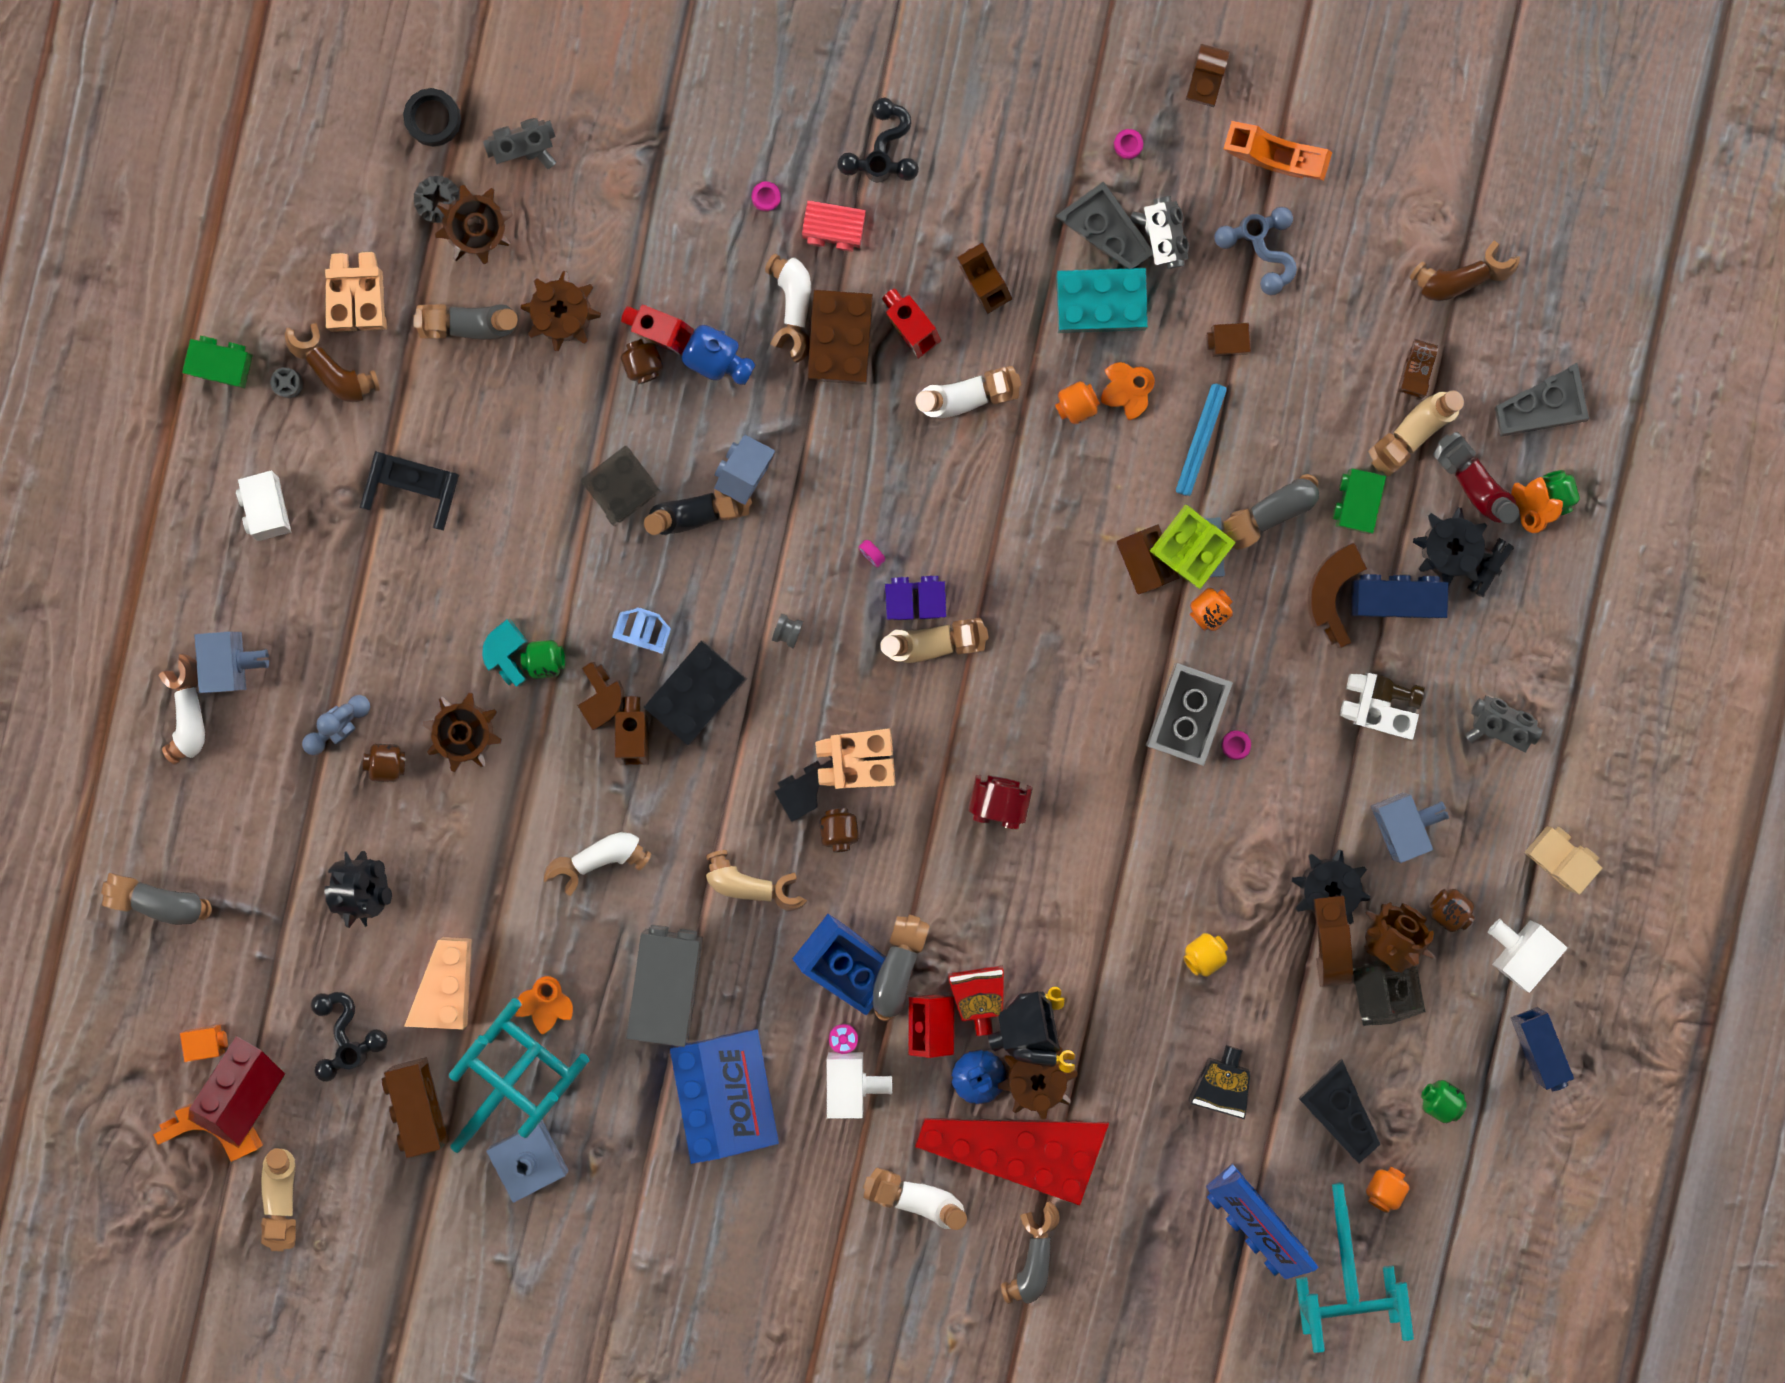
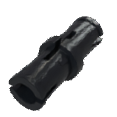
[1467,538,1514,598]

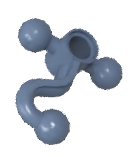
[1214,207,1297,296]
[302,695,370,755]

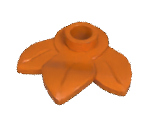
[1101,362,1155,420]
[1511,477,1563,533]
[515,976,573,1034]

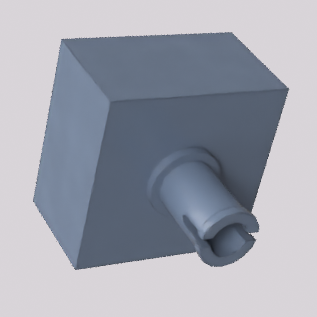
[194,632,269,693]
[1371,793,1449,863]
[486,1120,569,1203]

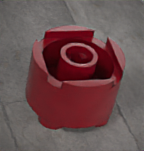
[968,775,1033,829]

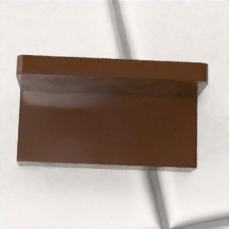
[1117,524,1180,595]

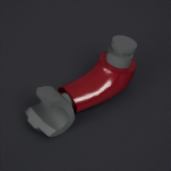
[1433,432,1519,524]

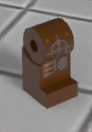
[1397,339,1438,399]

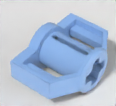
[612,607,671,654]

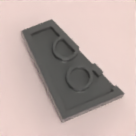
[1055,181,1154,269]
[1495,363,1589,437]

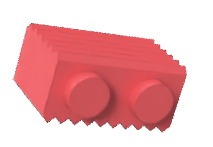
[802,201,866,252]

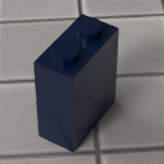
[1510,1007,1574,1092]

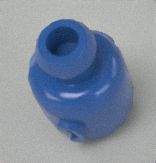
[681,325,756,385]

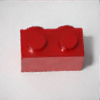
[908,994,954,1058]

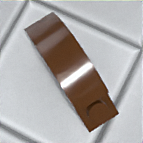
[1308,543,1367,648]
[1313,896,1353,987]

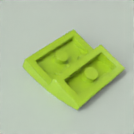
[1150,505,1236,589]

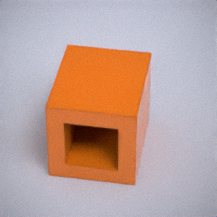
[180,1025,228,1062]

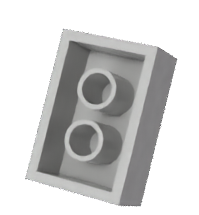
[1146,663,1233,766]

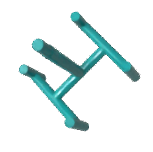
[449,998,590,1153]
[1296,1183,1414,1353]

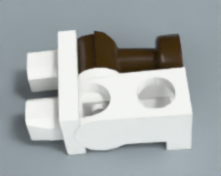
[1340,673,1425,740]

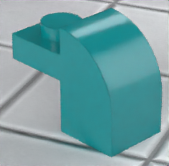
[482,619,528,687]

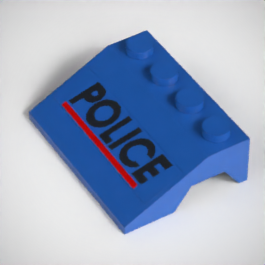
[670,1029,779,1164]
[1206,1164,1319,1279]

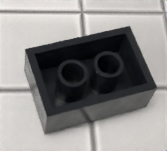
[644,640,747,745]

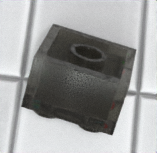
[1353,961,1426,1026]

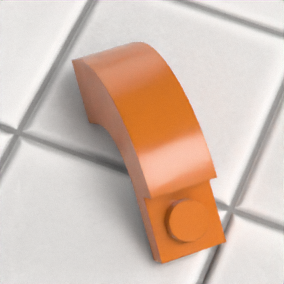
[1223,121,1332,181]
[153,1103,263,1162]

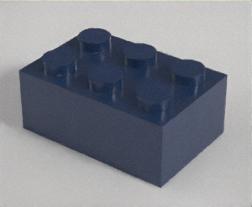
[1351,574,1448,619]

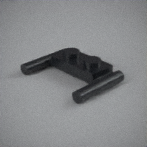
[360,451,459,531]

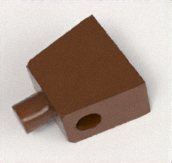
[615,696,649,765]

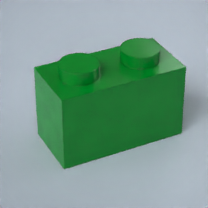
[182,335,253,389]
[1332,468,1386,534]

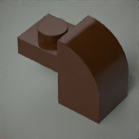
[1186,44,1229,107]
[957,243,1013,314]
[577,662,624,730]

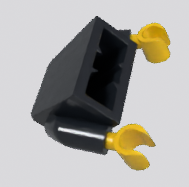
[988,987,1075,1073]

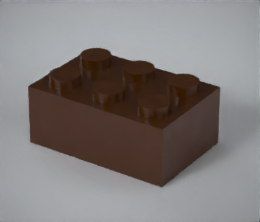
[808,290,873,385]
[382,1057,449,1158]

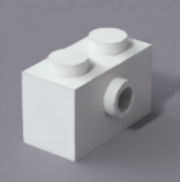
[236,470,291,541]

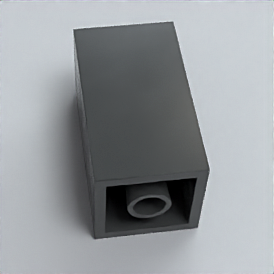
[626,925,703,1047]

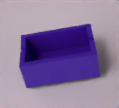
[885,576,946,621]

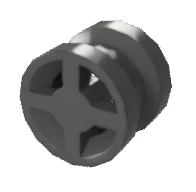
[270,367,304,398]
[772,613,804,648]

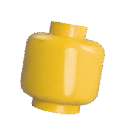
[1183,933,1228,977]

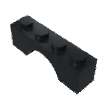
[774,756,890,822]

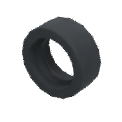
[403,88,461,147]

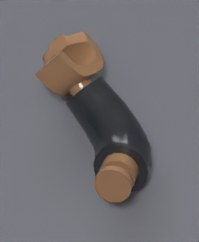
[644,489,752,535]

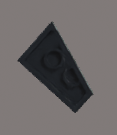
[1299,1059,1380,1164]

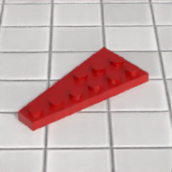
[915,1118,1109,1206]

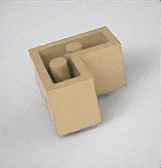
[1524,826,1602,895]

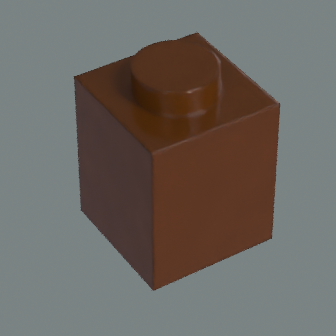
[1206,323,1251,357]

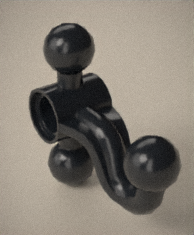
[837,97,919,183]
[311,992,388,1082]

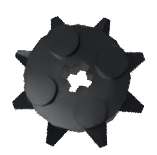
[1413,507,1493,587]
[1291,849,1371,924]
[324,851,392,928]

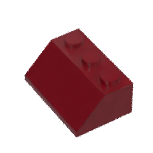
[188,1036,285,1148]

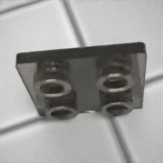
[581,446,662,527]

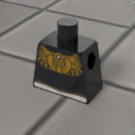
[1189,1045,1250,1119]

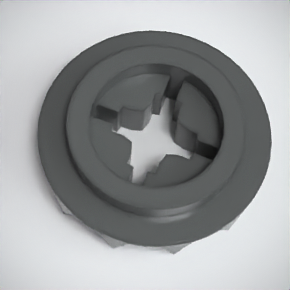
[414,176,459,223]

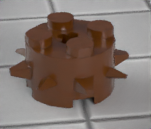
[434,185,513,264]
[521,271,601,351]
[422,693,502,772]
[1364,902,1434,973]
[998,1046,1078,1120]

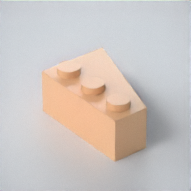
[404,937,472,1030]

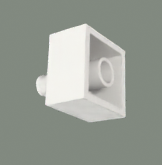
[1488,919,1568,993]
[827,1052,892,1118]

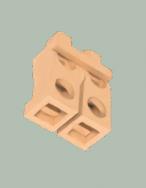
[325,252,387,332]
[815,728,896,789]

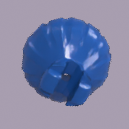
[952,1049,1007,1104]

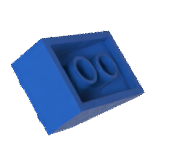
[792,913,886,1015]

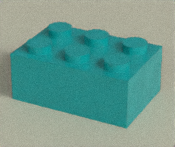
[1056,268,1148,333]

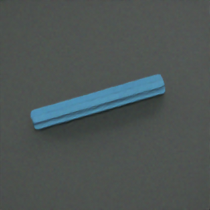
[1176,383,1227,496]

